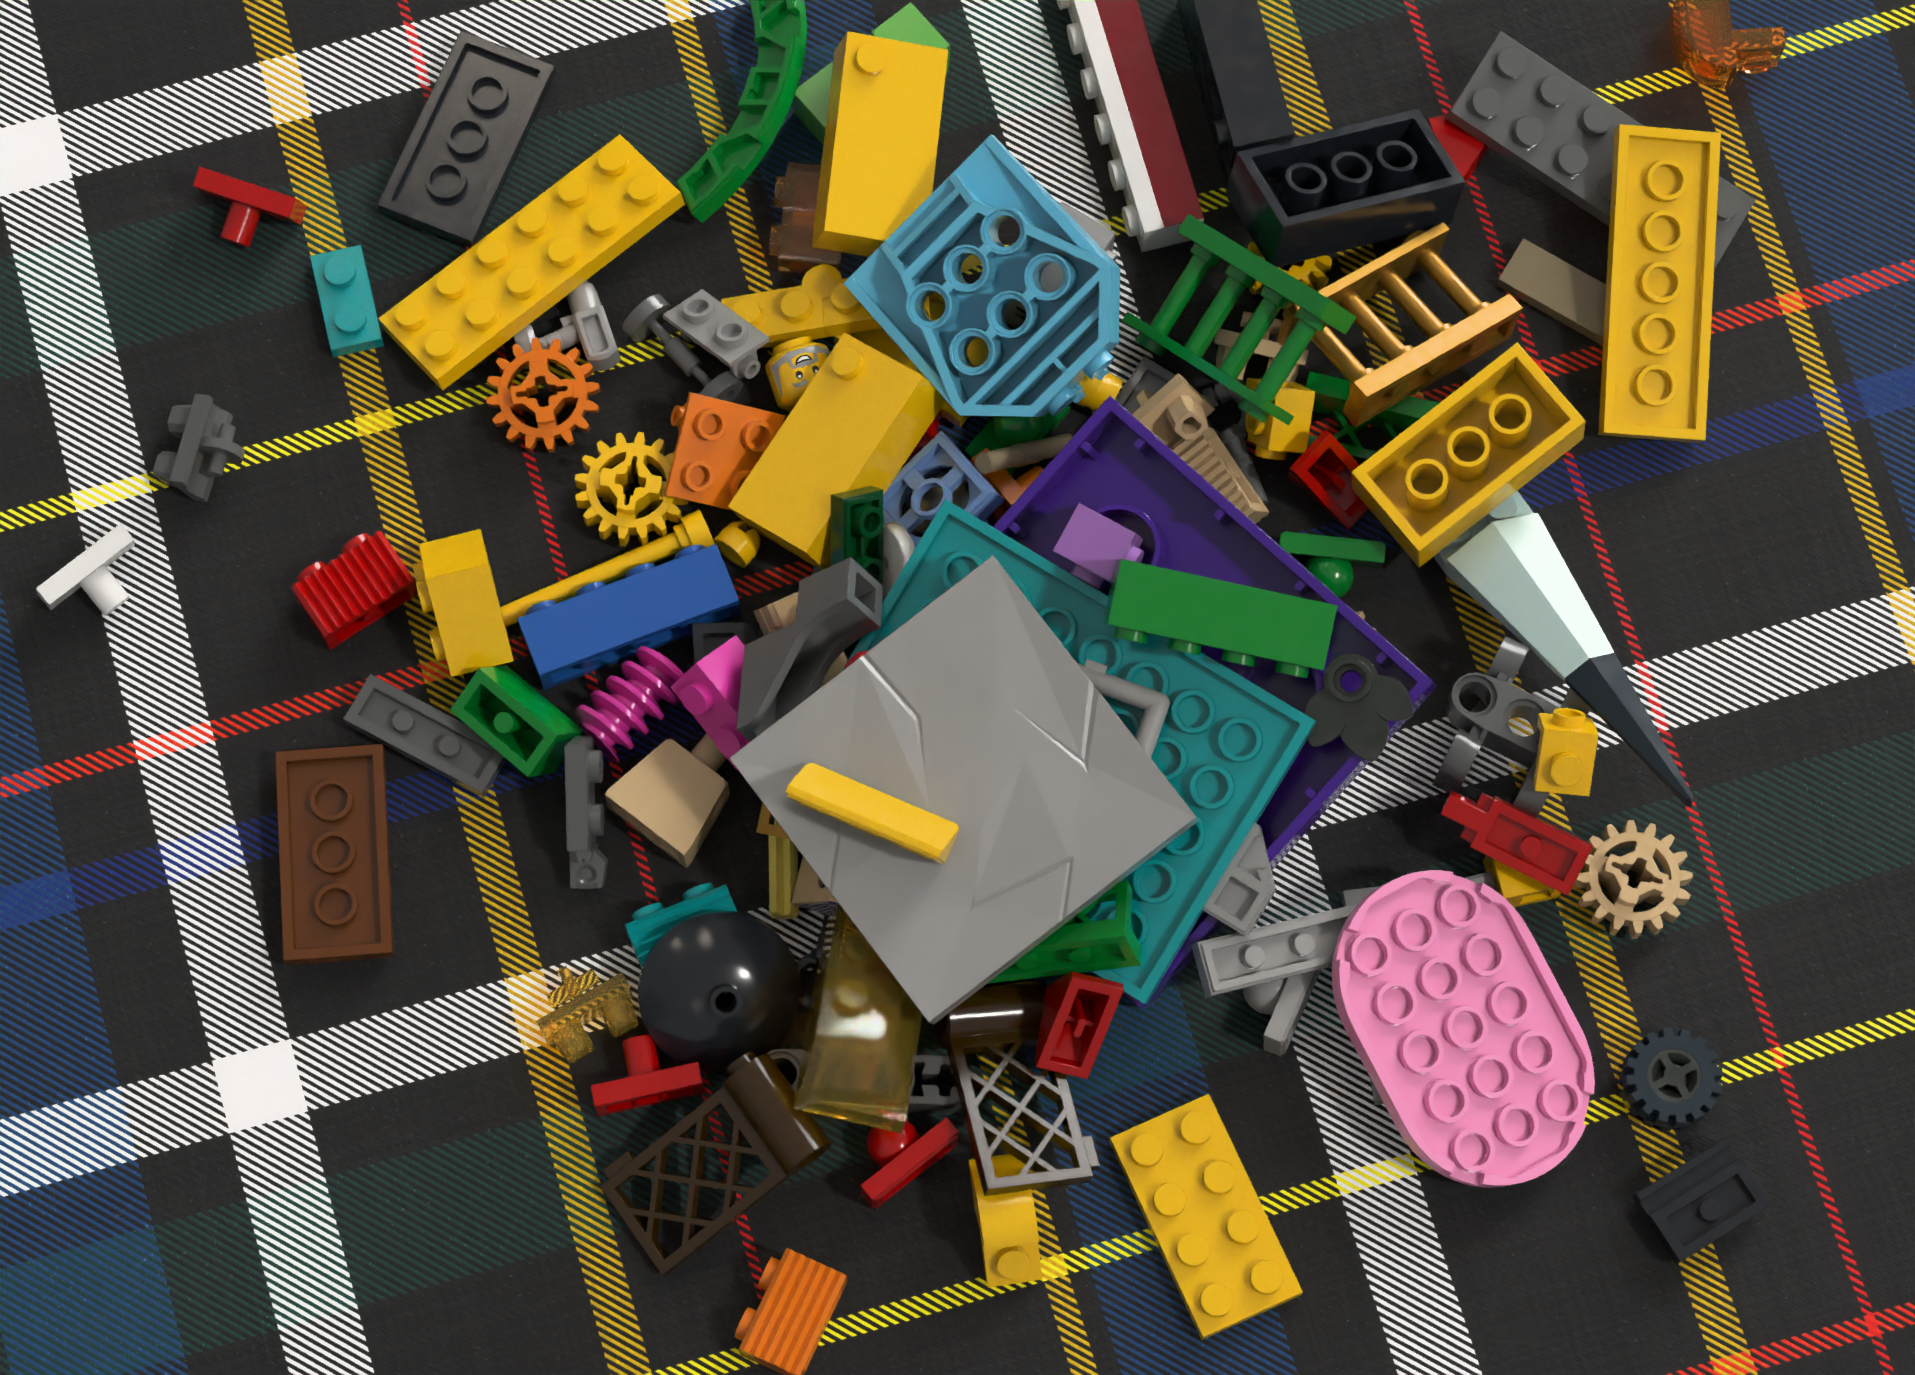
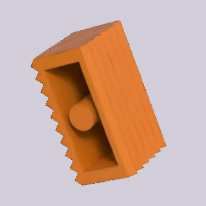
[734,1248,847,1375]

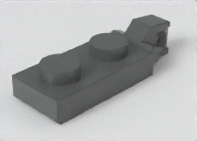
[564,736,608,889]

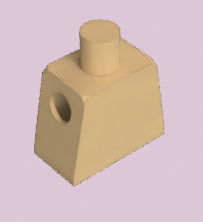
[605,733,730,869]

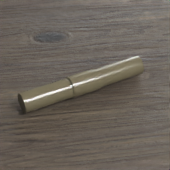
[975,433,1073,474]

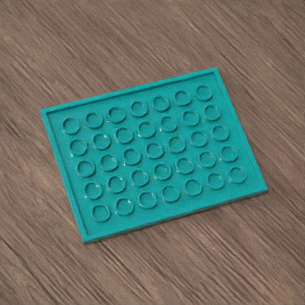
[841,499,1317,1004]

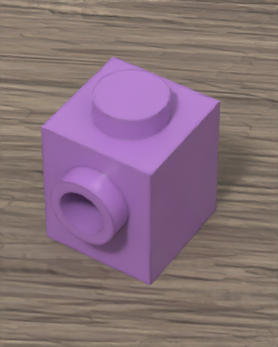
[1053,503,1144,589]

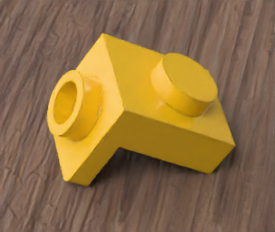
[1533,708,1599,797]

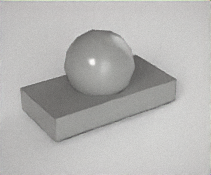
[1243,969,1322,1057]

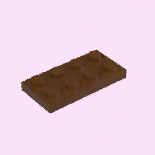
[275,744,395,965]

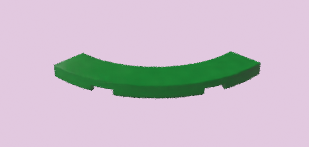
[676,0,807,223]

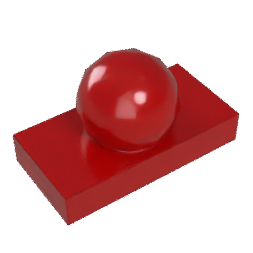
[860,1116,959,1209]

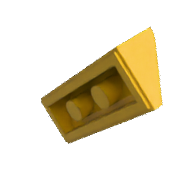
[785,763,959,864]

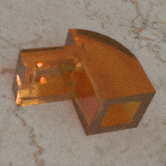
[1668,0,1786,89]

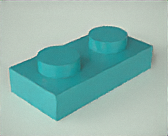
[310,245,384,358]

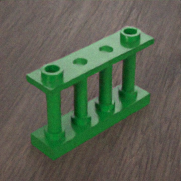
[1122,214,1356,425]

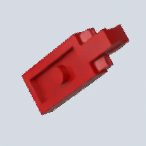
[1441,791,1593,895]

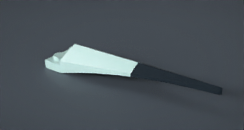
[1434,491,1693,808]

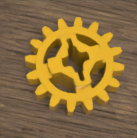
[575,432,689,547]

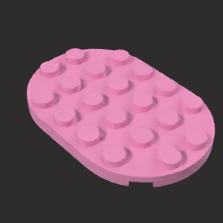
[1332,870,1595,1188]

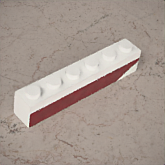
[1056,0,1204,252]

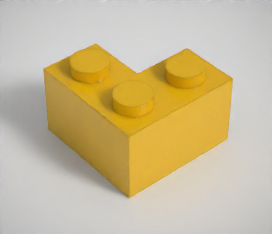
[412,529,514,677]

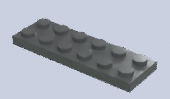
[1445,31,1755,269]

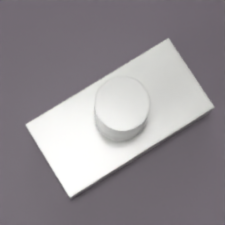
[36,523,135,616]

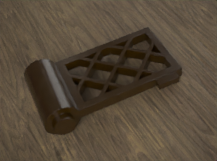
[934,980,1100,1196]
[600,1051,832,1275]

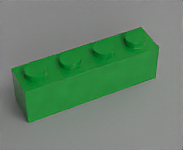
[1103,559,1338,678]

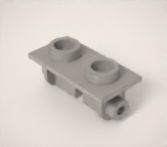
[663,289,770,379]

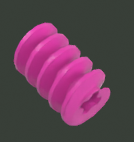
[575,646,684,763]

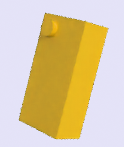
[812,31,948,257]
[728,332,946,570]
[1351,342,1586,567]

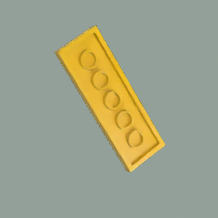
[1598,124,1721,443]
[378,134,685,391]

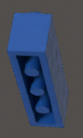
[517,544,741,690]

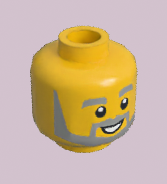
[765,336,830,410]

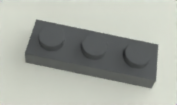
[343,674,507,798]

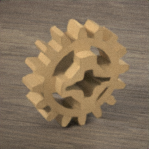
[1573,820,1693,939]

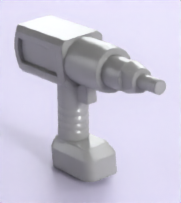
[514,280,621,371]

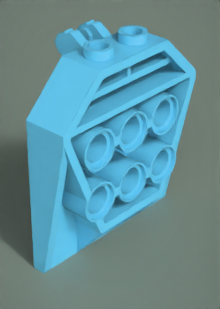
[843,135,1120,417]

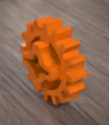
[486,337,601,453]

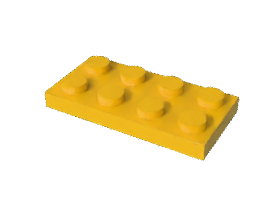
[1109,1094,1303,1340]

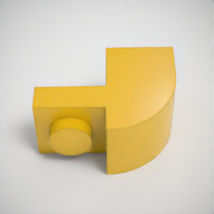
[969,1154,1042,1288]

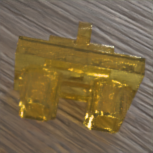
[536,966,638,1063]

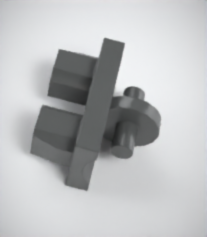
[153,394,245,502]

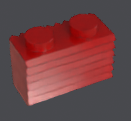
[291,531,418,650]

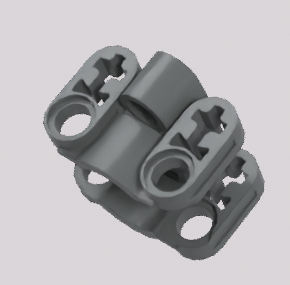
[1432,636,1598,817]

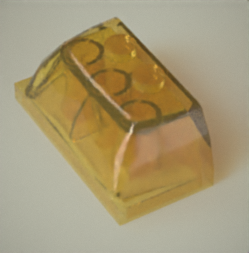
[793,903,923,1133]

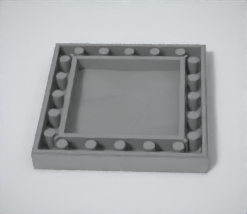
[730,556,1198,1025]

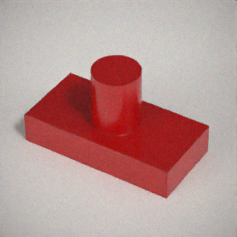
[193,166,307,248]
[590,1035,705,1117]

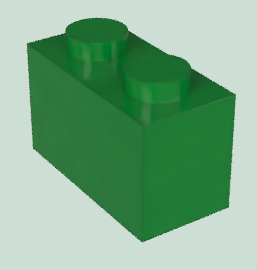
[450,665,584,777]

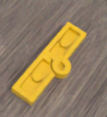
[721,264,930,348]

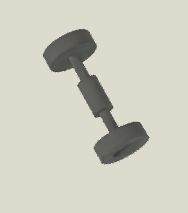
[622,294,743,402]

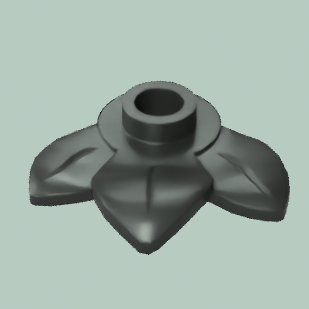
[1305,654,1413,762]

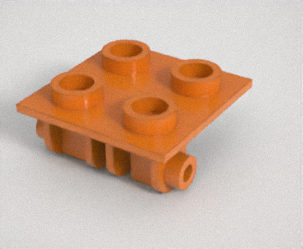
[664,392,785,510]

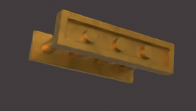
[1276,222,1523,427]

